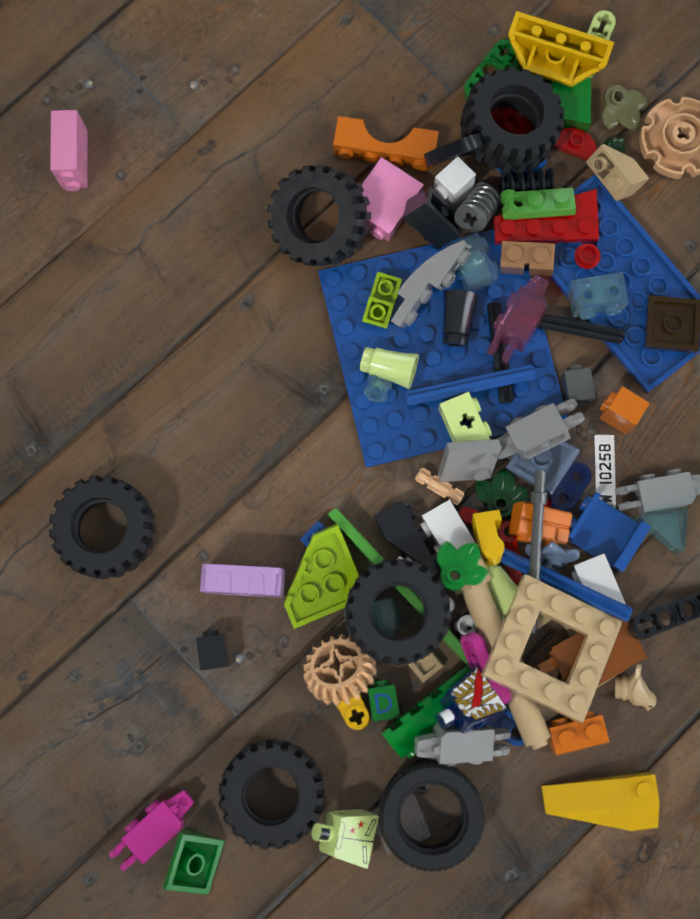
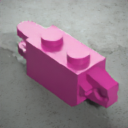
[108,789,195,872]

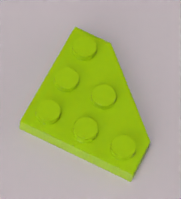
[283,524,359,629]

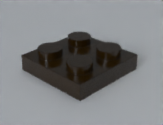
[644,295,700,353]

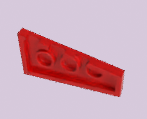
[493,189,599,245]

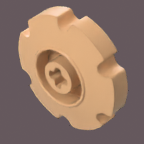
[639,97,700,179]

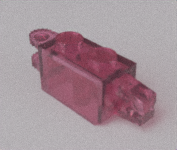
[487,275,549,363]

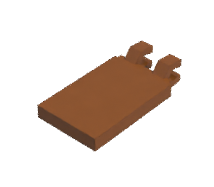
[534,615,648,685]

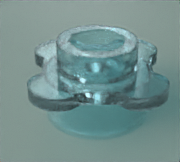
[363,375,392,402]

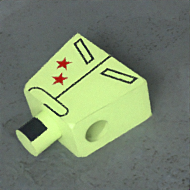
[312,809,379,868]

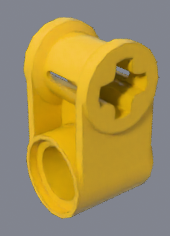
[336,693,370,730]

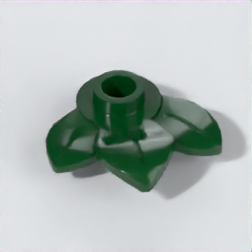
[475,469,528,519]

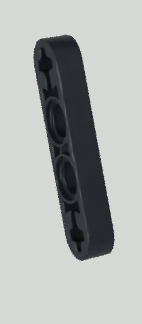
[628,591,700,640]

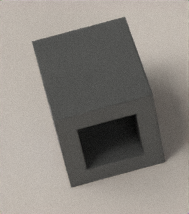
[561,365,596,405]

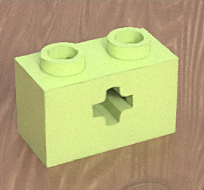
[438,392,492,442]

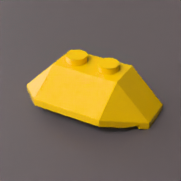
[508,11,614,87]

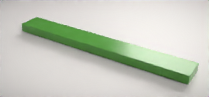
[328,508,471,669]

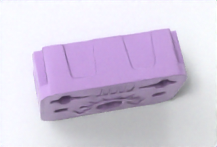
[200,564,285,598]

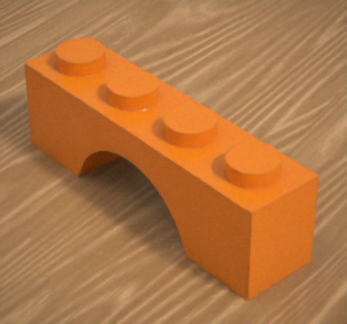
[333,116,439,171]

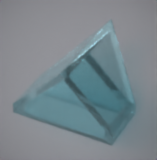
[635,508,688,555]

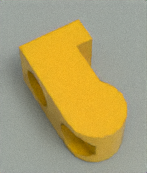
[471,510,504,566]

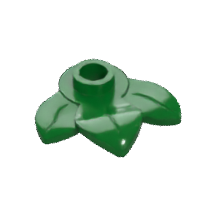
[437,541,489,591]

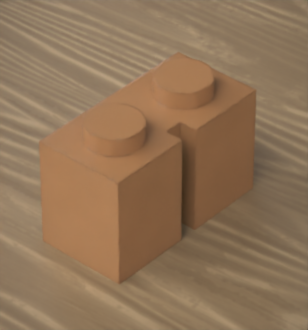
[500,241,555,276]

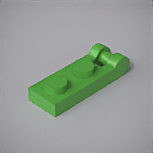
[500,187,576,220]

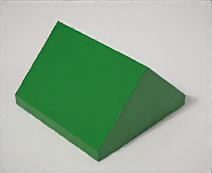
[163,828,224,895]

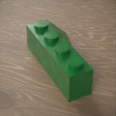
[381,665,472,759]

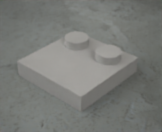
[438,439,501,482]

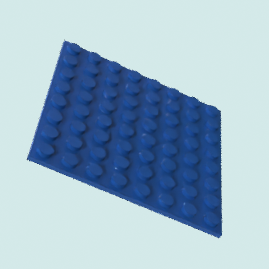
[318,230,568,468]

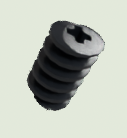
[500,168,554,194]

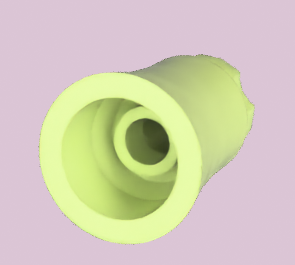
[360,347,419,390]
[485,564,518,619]

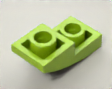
[362,272,403,329]

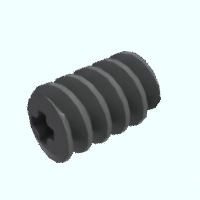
[454,182,501,232]

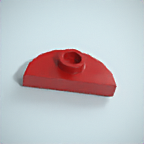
[553,128,597,161]

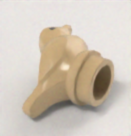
[615,663,657,711]

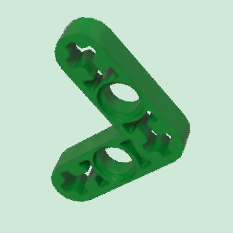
[463,39,554,100]

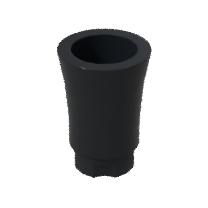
[442,289,480,347]

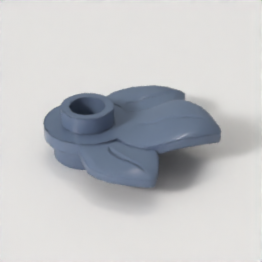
[525,542,580,571]

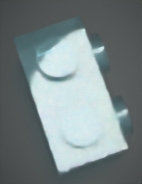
[567,272,629,319]

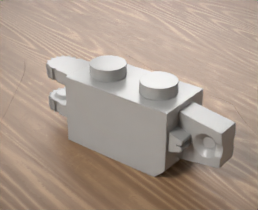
[498,399,585,460]
[615,469,700,515]
[414,719,511,766]

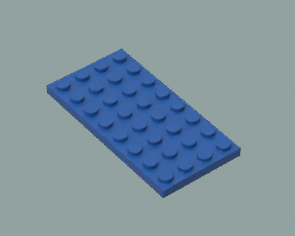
[549,174,700,394]

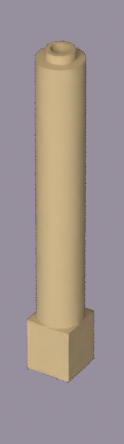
[450,554,551,750]

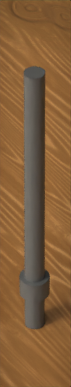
[529,470,548,633]

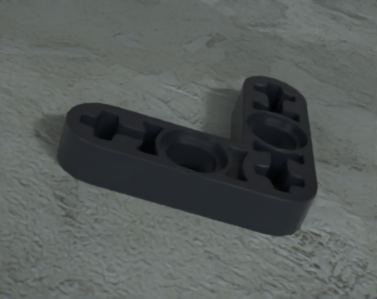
[423,133,483,167]

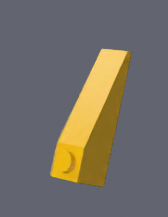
[541,772,660,831]

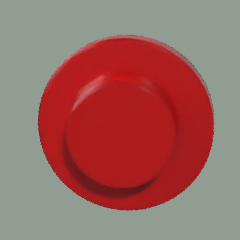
[574,243,601,269]

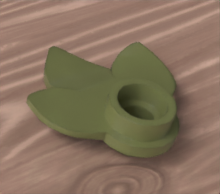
[601,85,649,131]

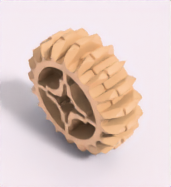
[303,633,377,706]

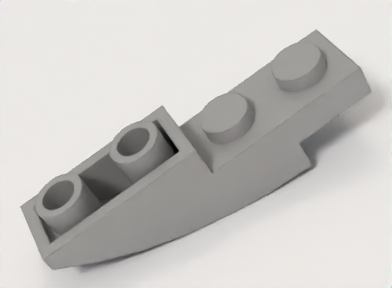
[391,240,471,329]

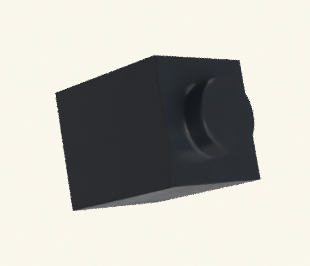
[196,630,230,670]

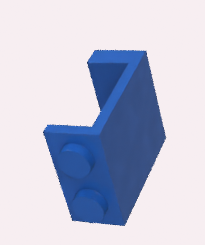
[568,492,651,573]

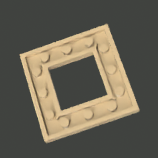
[481,574,622,723]

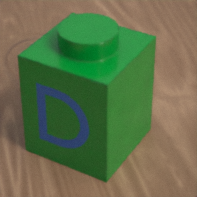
[368,680,400,722]

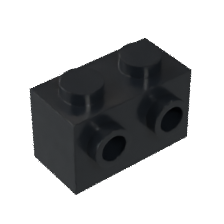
[403,186,462,250]

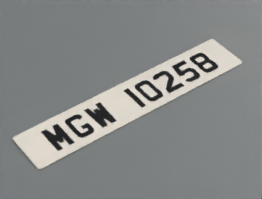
[594,435,616,509]

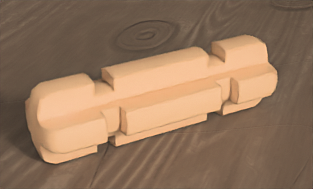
[415,468,465,505]

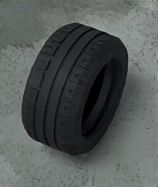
[379,760,485,872]

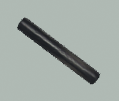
[487,302,514,404]
[521,310,625,344]

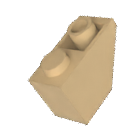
[586,144,649,201]

